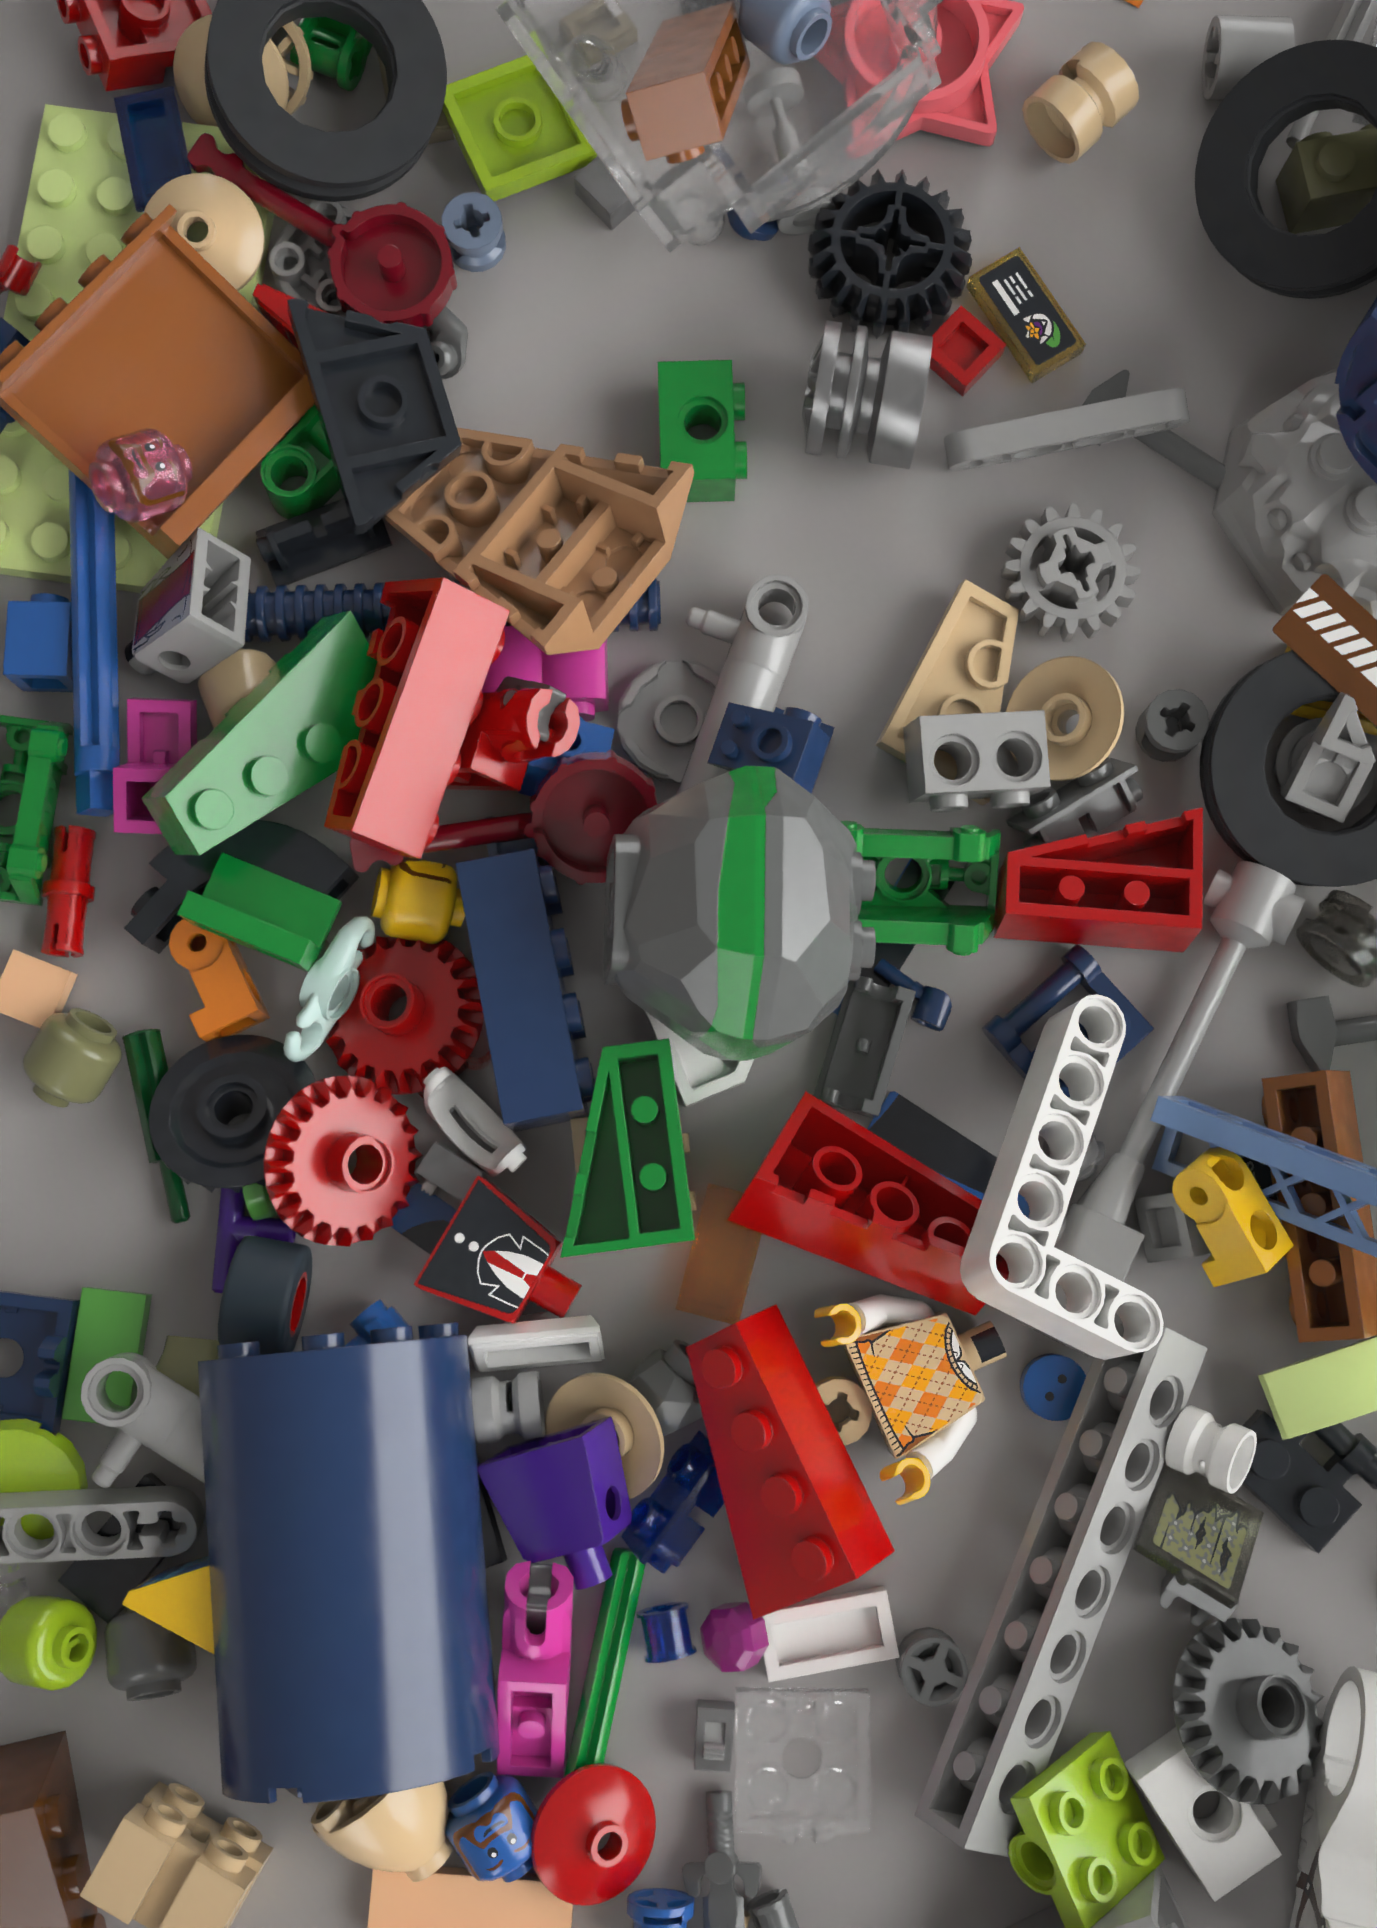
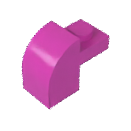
[113,697,197,834]

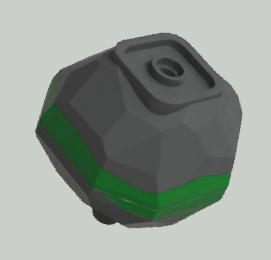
[603,766,876,1061]

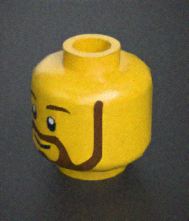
[371,856,465,944]

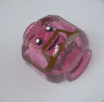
[88,428,192,523]

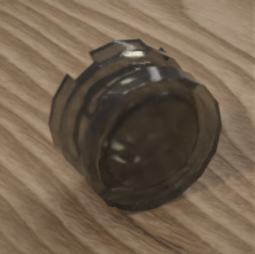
[1296,890,1377,988]

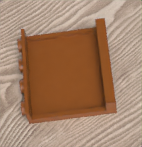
[0,204,315,559]

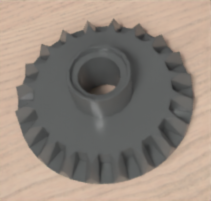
[1173,1618,1324,1804]

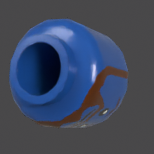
[445,1771,538,1882]

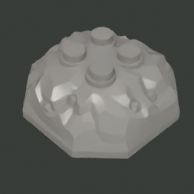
[1212,367,1377,620]

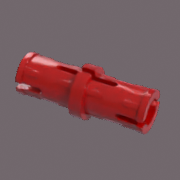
[41,825,96,958]

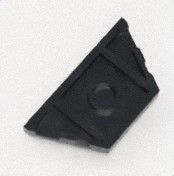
[287,298,462,535]

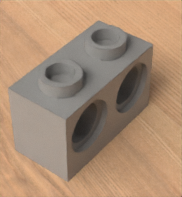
[903,710,1051,812]

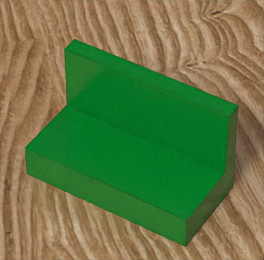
[177,852,342,972]

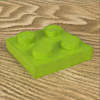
[442,47,597,201]

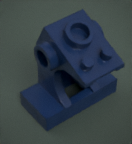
[707,702,835,794]

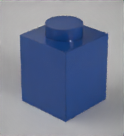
[3,593,73,692]

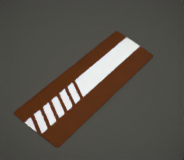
[1272,574,1377,727]

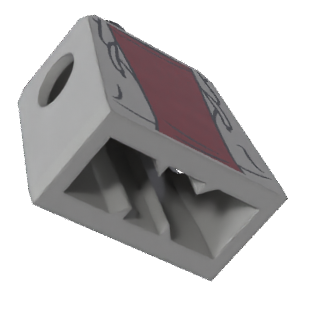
[124,527,251,684]

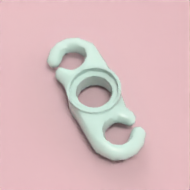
[283,916,375,1062]

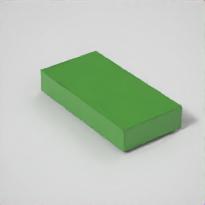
[62,1287,152,1424]

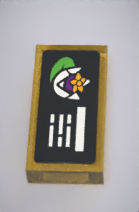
[966,247,1086,383]

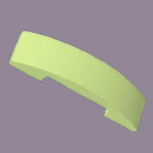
[1258,1335,1377,1440]

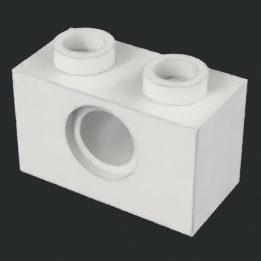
[1124,1727,1282,1902]

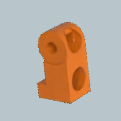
[169,919,271,1042]

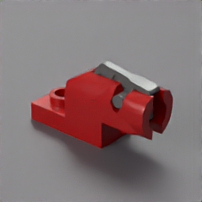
[446,676,580,791]

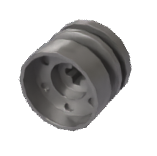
[801,320,933,470]

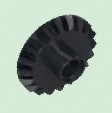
[149,1035,316,1193]

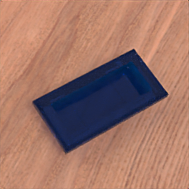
[114,86,192,213]

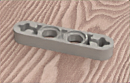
[944,388,1190,471]
[0,1485,204,1564]

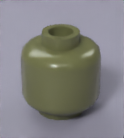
[23,1008,122,1108]

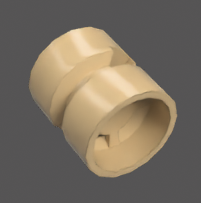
[1022,41,1139,164]

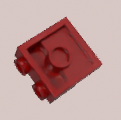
[56,0,212,92]

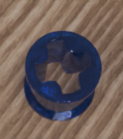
[636,1602,697,1663]

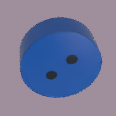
[1020,1353,1086,1421]

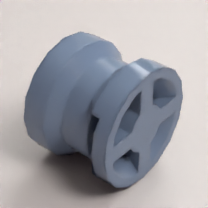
[442,192,506,272]

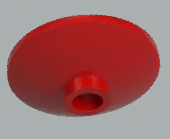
[531,1763,656,1906]

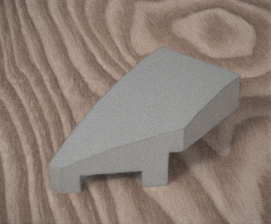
[1280,692,1376,823]

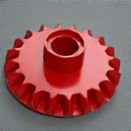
[325,936,484,1095]
[264,1075,423,1247]

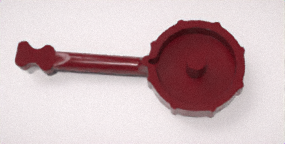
[187,133,457,327]
[349,750,657,885]

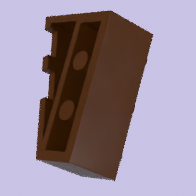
[0,1731,107,1928]

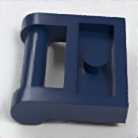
[982,944,1154,1098]

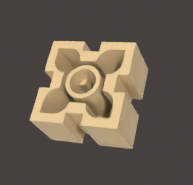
[80,1781,274,1928]

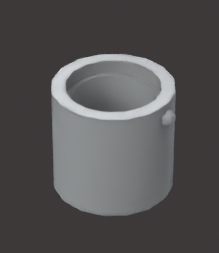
[1202,15,1295,101]

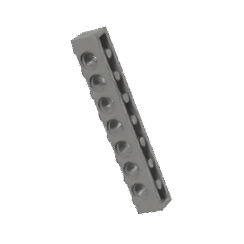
[914,1313,1208,1857]

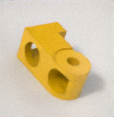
[1172,1147,1294,1287]

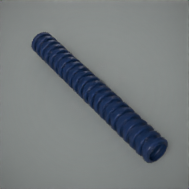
[244,577,661,643]

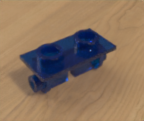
[621,1430,724,1574]

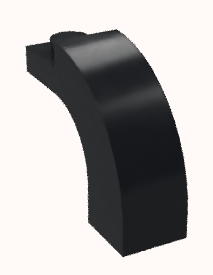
[124,820,359,954]

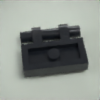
[1242,1409,1377,1554]

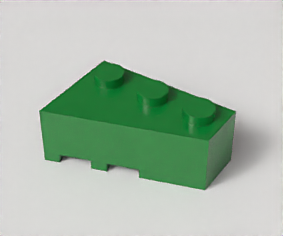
[560,1038,696,1258]

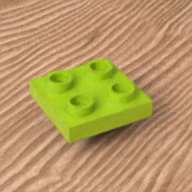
[1008,1731,1166,1928]

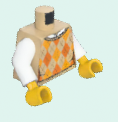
[814,1294,1007,1505]

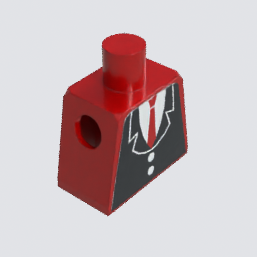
[413,1176,582,1324]

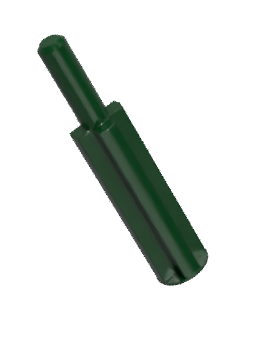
[122,1029,191,1224]

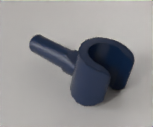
[873,958,952,1032]

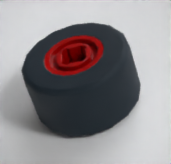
[218,1236,313,1355]

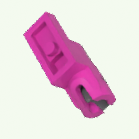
[497,1561,574,1778]

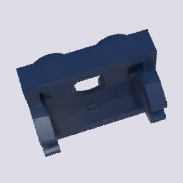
[0,1290,80,1433]

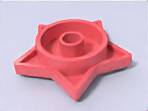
[813,0,1024,158]

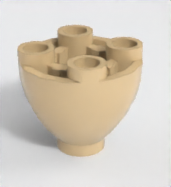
[311,1781,453,1882]

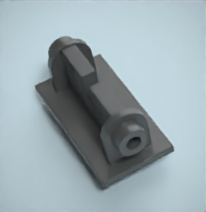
[1006,757,1143,848]

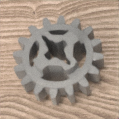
[1001,503,1141,642]

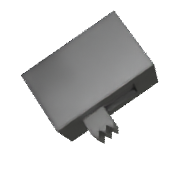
[574,156,636,230]
[415,1141,486,1201]
[694,1699,735,1773]

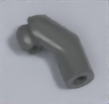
[423,306,468,379]

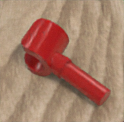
[0,245,42,296]

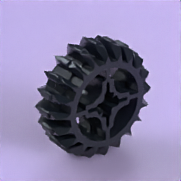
[808,169,972,339]

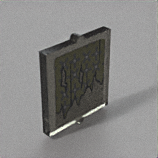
[1133,1461,1264,1609]

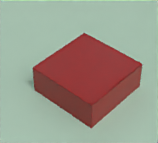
[929,305,1006,397]

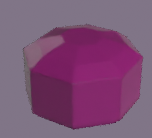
[700,1602,769,1672]

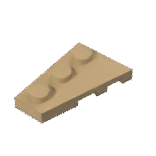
[875,579,1019,806]

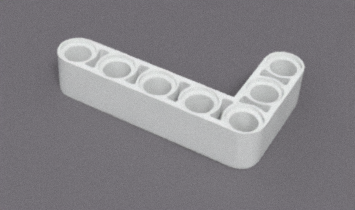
[960,994,1164,1360]

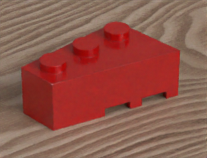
[994,807,1203,953]

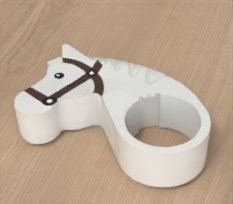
[1289,1666,1377,1928]

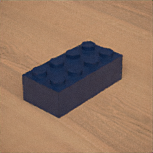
[456,848,595,1132]

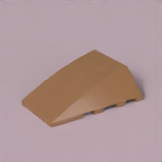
[385,427,694,655]

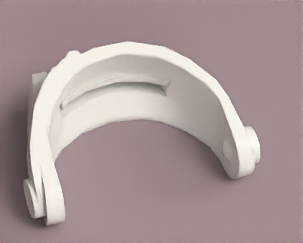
[423,1067,527,1178]

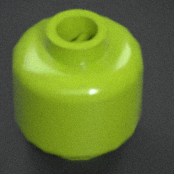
[0,1595,98,1691]

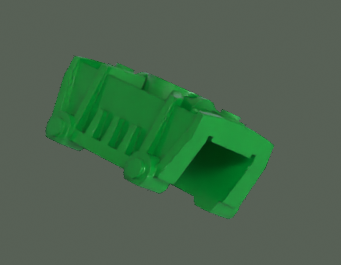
[0,715,74,906]
[840,821,1001,956]

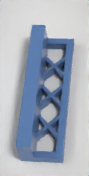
[1150,1096,1377,1258]

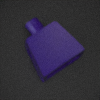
[477,1416,632,1590]

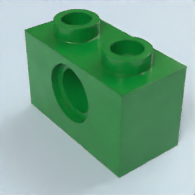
[658,360,747,502]

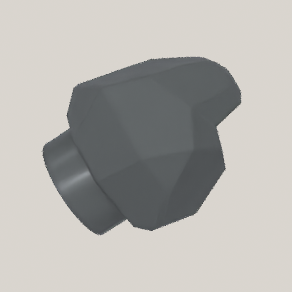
[629,1339,703,1437]

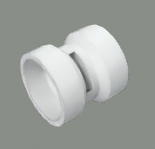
[1165,1405,1257,1494]

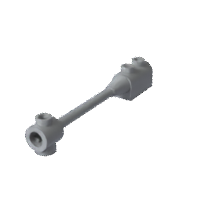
[1016,861,1306,1357]

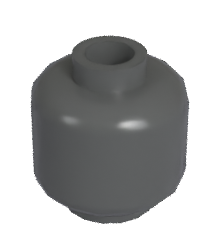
[104,1608,197,1701]

